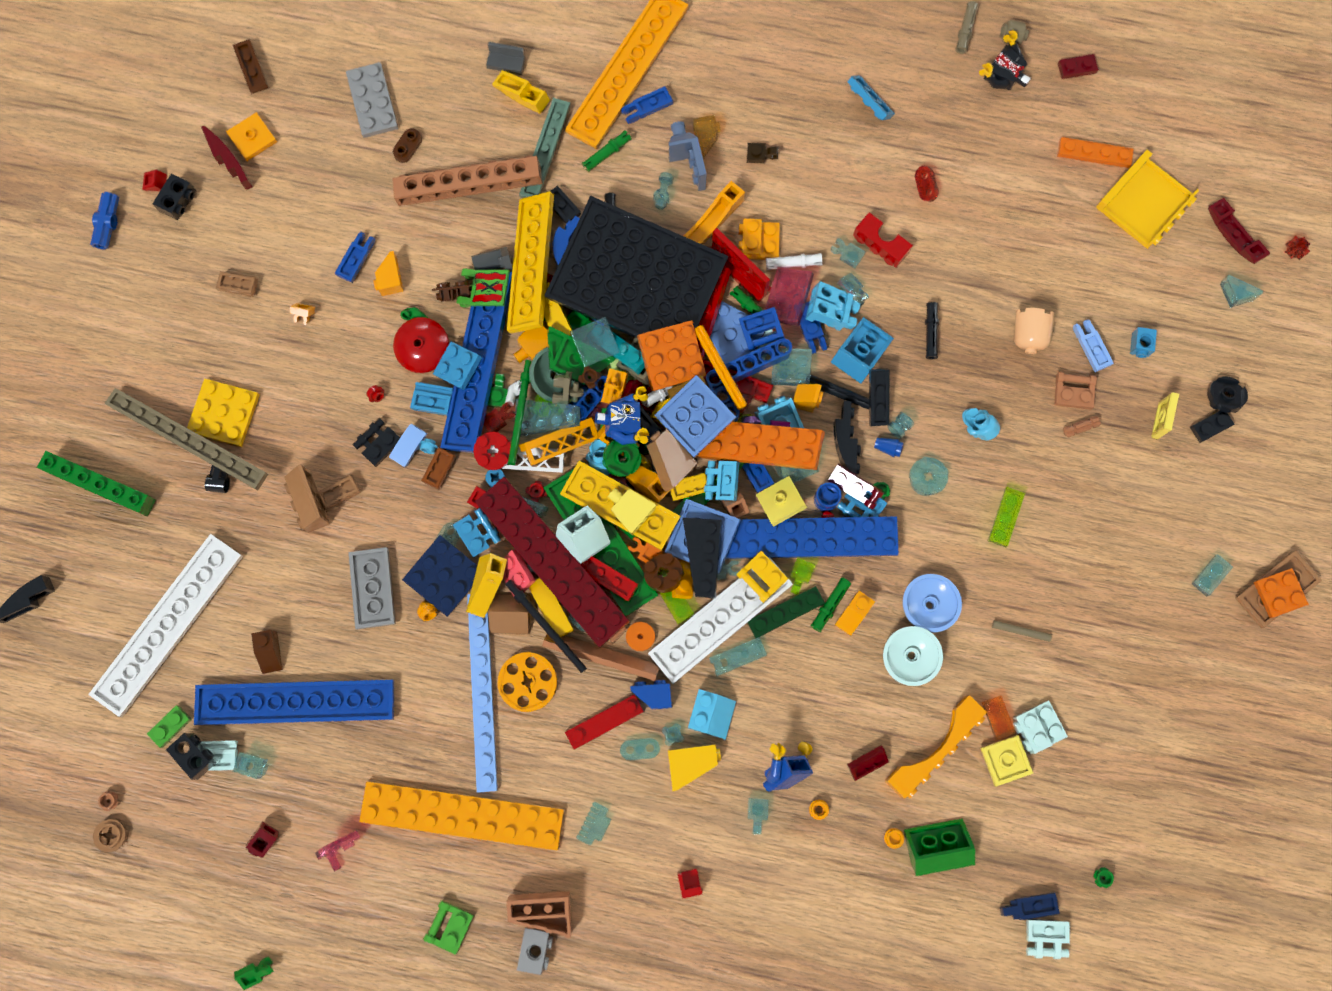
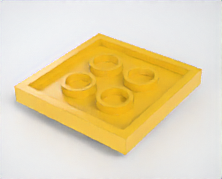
[187,378,260,447]

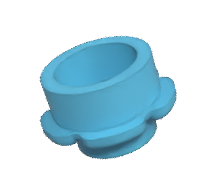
[420,438,438,454]

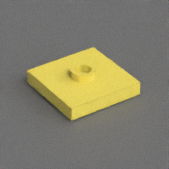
[1151,392,1179,439]
[756,476,807,527]
[980,735,1033,787]

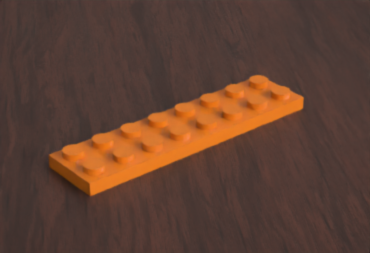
[678,422,825,470]

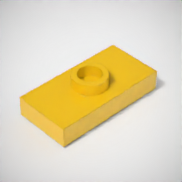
[670,473,707,501]

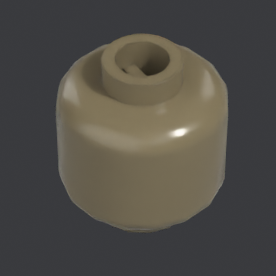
[1000,20,1029,45]

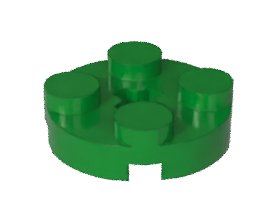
[602,440,642,477]

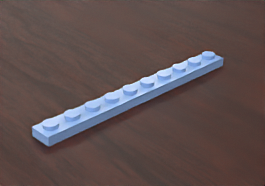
[467,594,498,792]

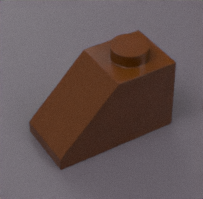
[251,630,283,674]

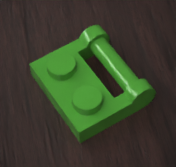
[423,900,474,955]

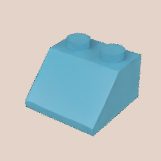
[688,689,736,740]

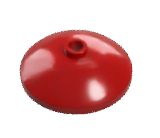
[393,317,449,373]

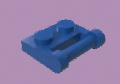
[739,307,785,351]

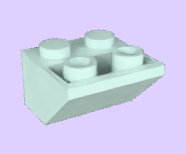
[556,505,610,563]

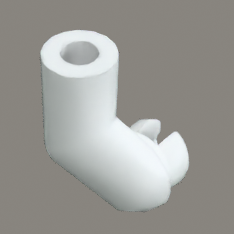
[505,380,521,406]

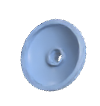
[902,574,962,633]

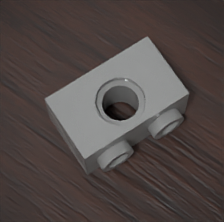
[517,927,553,975]

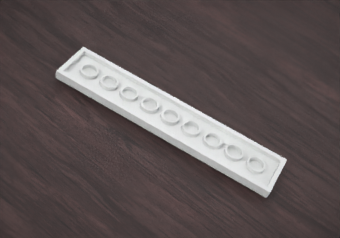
[88,534,243,717]

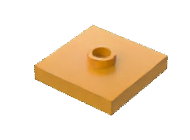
[226,112,277,161]

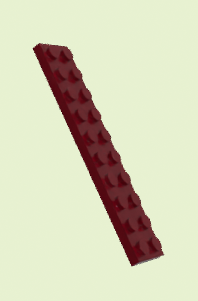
[475,477,630,648]

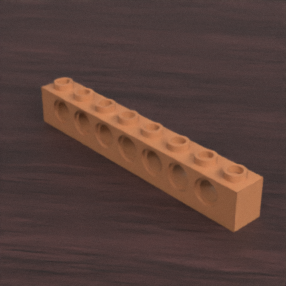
[392,155,542,206]

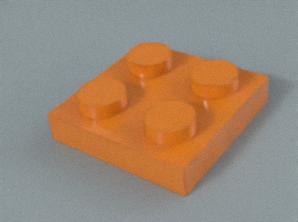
[1254,568,1309,618]

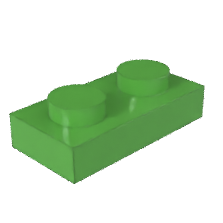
[147,705,192,748]

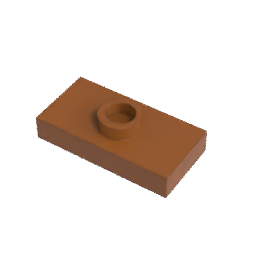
[421,447,456,490]

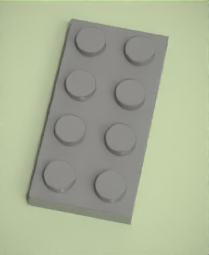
[346,62,398,138]
[348,547,396,630]

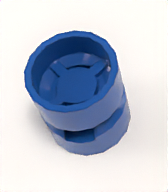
[814,482,841,512]

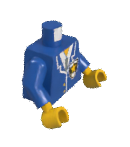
[595,386,649,445]
[763,741,813,792]

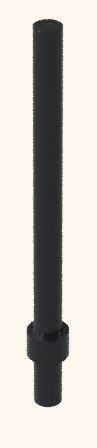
[505,580,587,674]

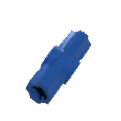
[90,192,119,250]

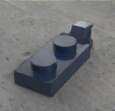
[1000,892,1060,920]

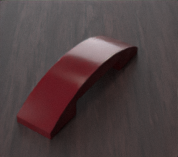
[1208,197,1271,264]

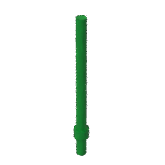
[508,360,532,465]

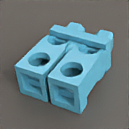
[806,281,861,331]

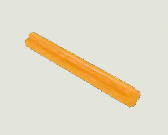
[695,325,747,410]

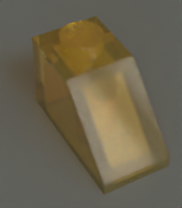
[693,115,721,159]

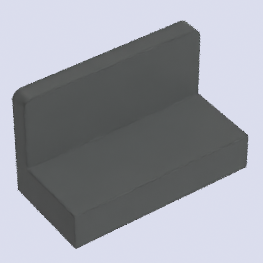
[486,42,525,75]

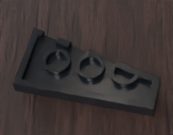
[683,518,722,599]

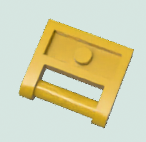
[736,551,788,603]

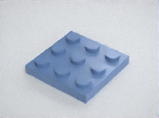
[705,301,765,371]
[655,375,737,458]
[665,499,741,574]

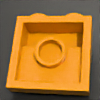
[738,219,780,260]

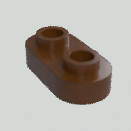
[393,128,422,163]

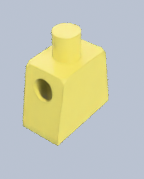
[608,488,657,535]

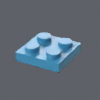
[433,342,482,390]

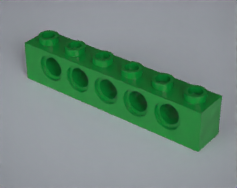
[36,451,156,517]

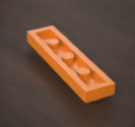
[1057,137,1134,168]

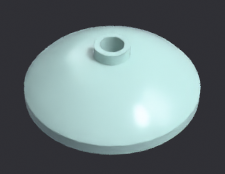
[883,626,943,686]

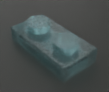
[1192,554,1233,597]

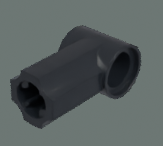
[205,465,230,493]

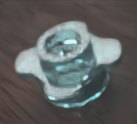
[662,724,684,746]

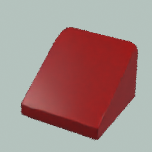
[142,169,167,191]

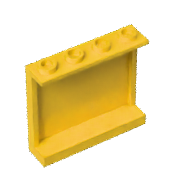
[1096,150,1199,249]

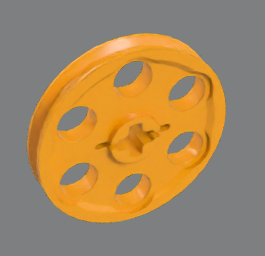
[498,652,557,712]

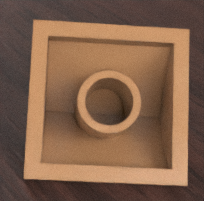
[488,594,531,634]

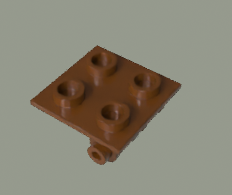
[432,280,473,302]

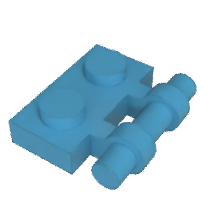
[837,490,887,517]
[453,508,501,557]

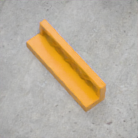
[519,417,598,466]

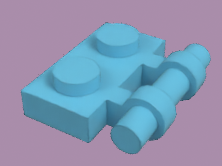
[704,461,740,501]

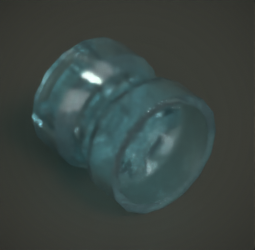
[887,412,914,439]

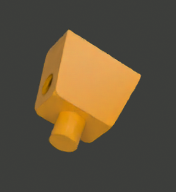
[513,325,548,364]

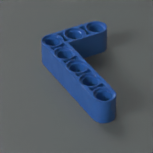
[706,338,792,422]

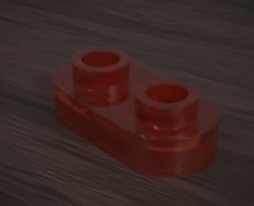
[915,166,939,202]

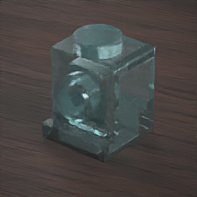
[233,752,268,779]

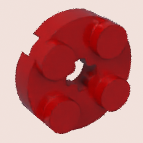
[473,432,511,470]

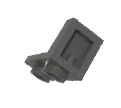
[472,247,513,272]

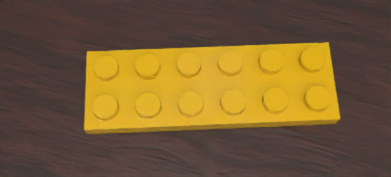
[560,461,681,551]

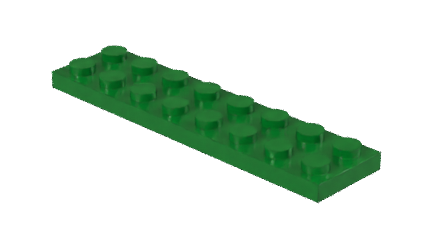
[543,469,658,617]

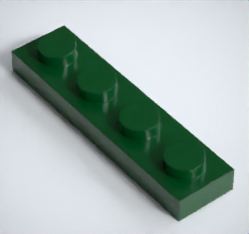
[747,586,825,639]

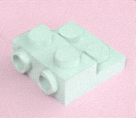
[1012,701,1068,754]

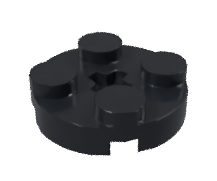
[1207,376,1248,413]

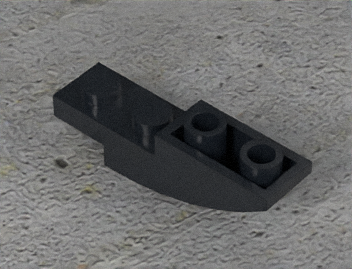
[833,401,861,475]

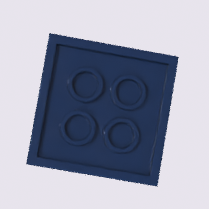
[402,535,477,617]

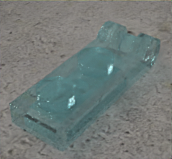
[709,637,767,676]

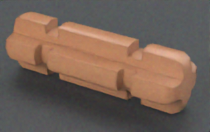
[1063,416,1101,437]

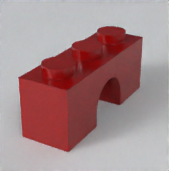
[853,212,913,268]

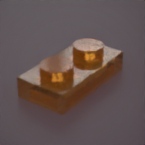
[981,695,1016,740]

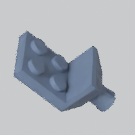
[669,121,707,191]

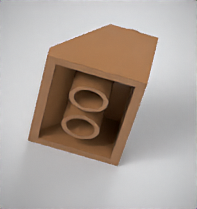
[284,464,330,533]

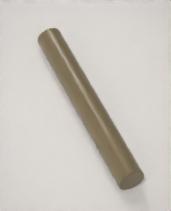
[992,620,1052,642]

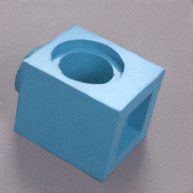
[1130,327,1157,358]

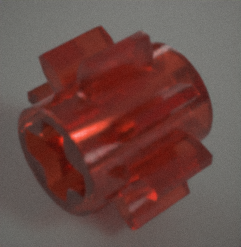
[1285,236,1310,260]

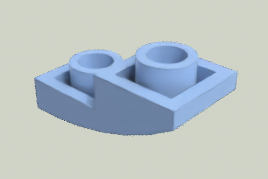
[389,424,427,467]

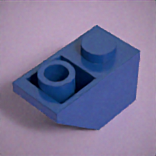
[630,680,672,710]

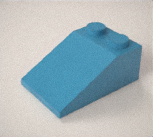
[831,317,894,383]

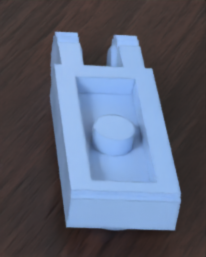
[1073,319,1114,372]

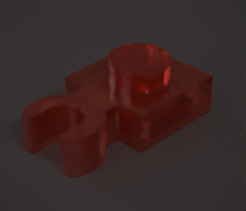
[484,403,516,432]

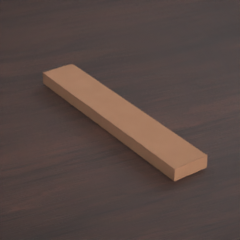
[542,634,659,681]

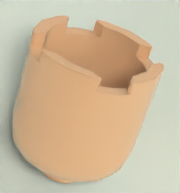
[1014,308,1055,354]

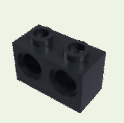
[152,173,196,221]
[166,733,216,780]

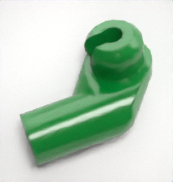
[400,307,429,320]

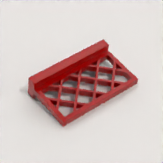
[710,228,772,303]

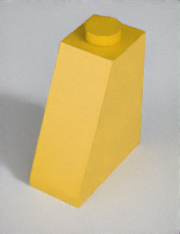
[668,745,721,791]

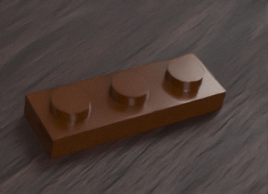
[233,39,269,94]

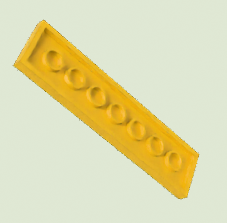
[507,191,554,334]

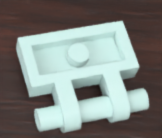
[1026,919,1070,959]

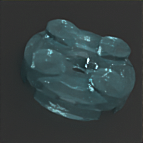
[909,457,948,496]

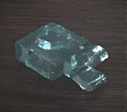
[837,273,869,306]
[747,798,769,834]

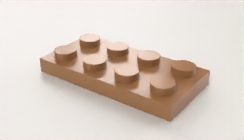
[1235,550,1322,629]

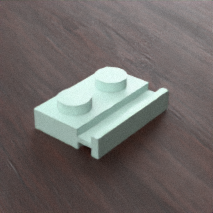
[196,741,238,771]

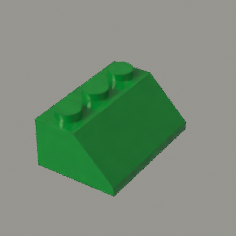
[904,818,975,876]

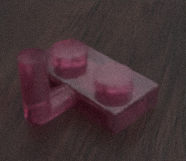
[315,830,360,872]

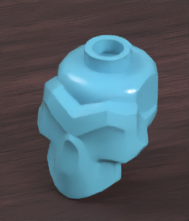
[962,408,1000,441]
[586,439,611,475]

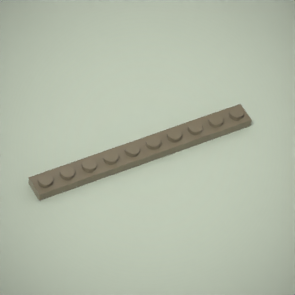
[104,388,269,491]

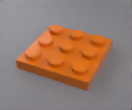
[637,320,706,391]

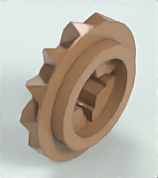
[93,819,127,852]

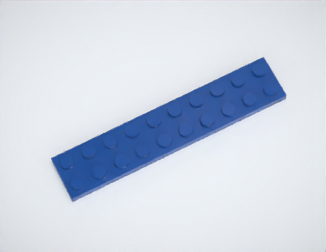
[440,272,512,453]
[725,516,899,559]
[194,680,394,725]

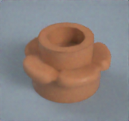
[98,791,118,811]

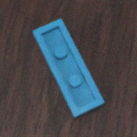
[847,75,895,120]

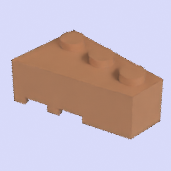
[506,891,572,939]

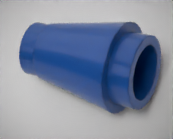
[874,437,904,458]

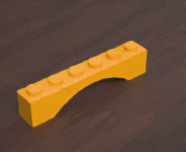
[683,181,745,245]
[885,695,987,799]

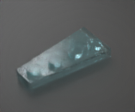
[515,399,580,437]

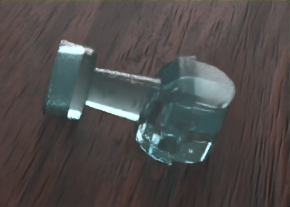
[653,172,674,210]

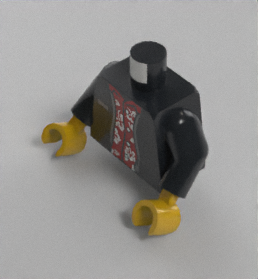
[979,30,1031,90]

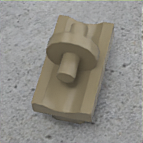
[552,371,584,411]

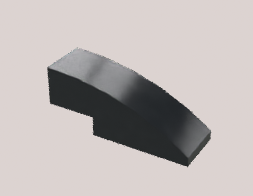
[0,575,55,624]

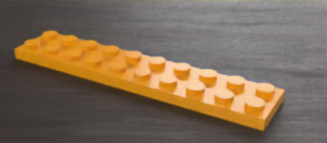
[565,0,688,149]
[359,782,564,850]

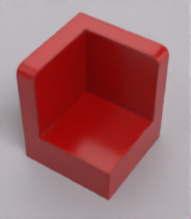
[677,869,703,899]

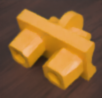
[601,368,628,404]

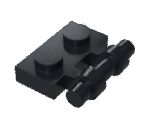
[352,418,400,467]

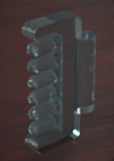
[576,802,611,845]

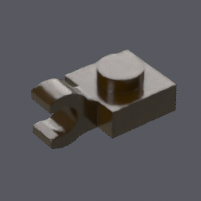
[747,143,779,163]

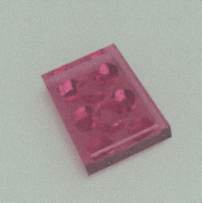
[765,267,814,326]

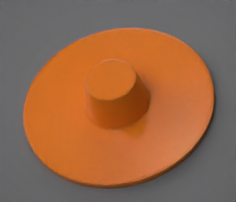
[626,622,655,651]

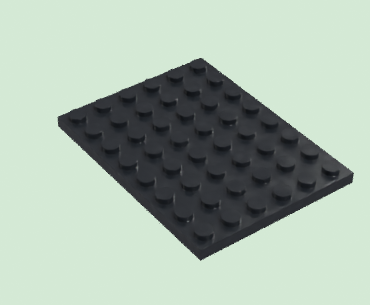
[544,196,728,338]

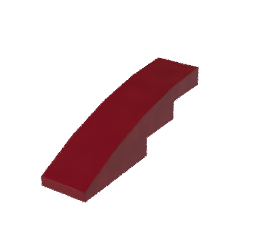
[201,125,253,190]

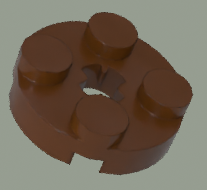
[644,553,684,593]

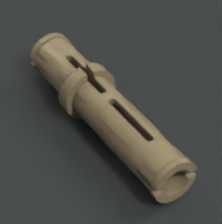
[955,1,979,54]

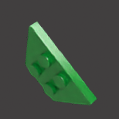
[547,326,615,385]

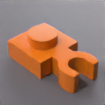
[627,536,664,563]

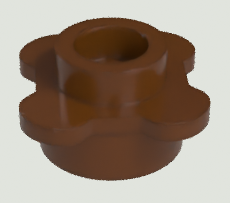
[578,366,601,389]

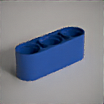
[565,375,607,422]

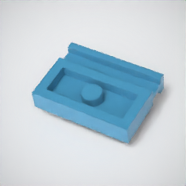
[410,382,453,416]

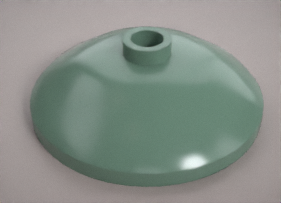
[529,347,583,402]

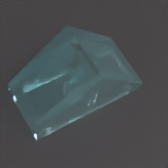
[1220,275,1263,308]

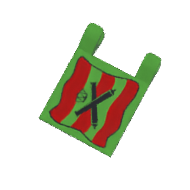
[457,268,510,308]

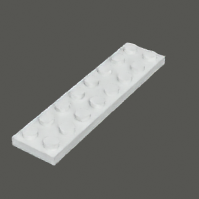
[648,557,793,684]

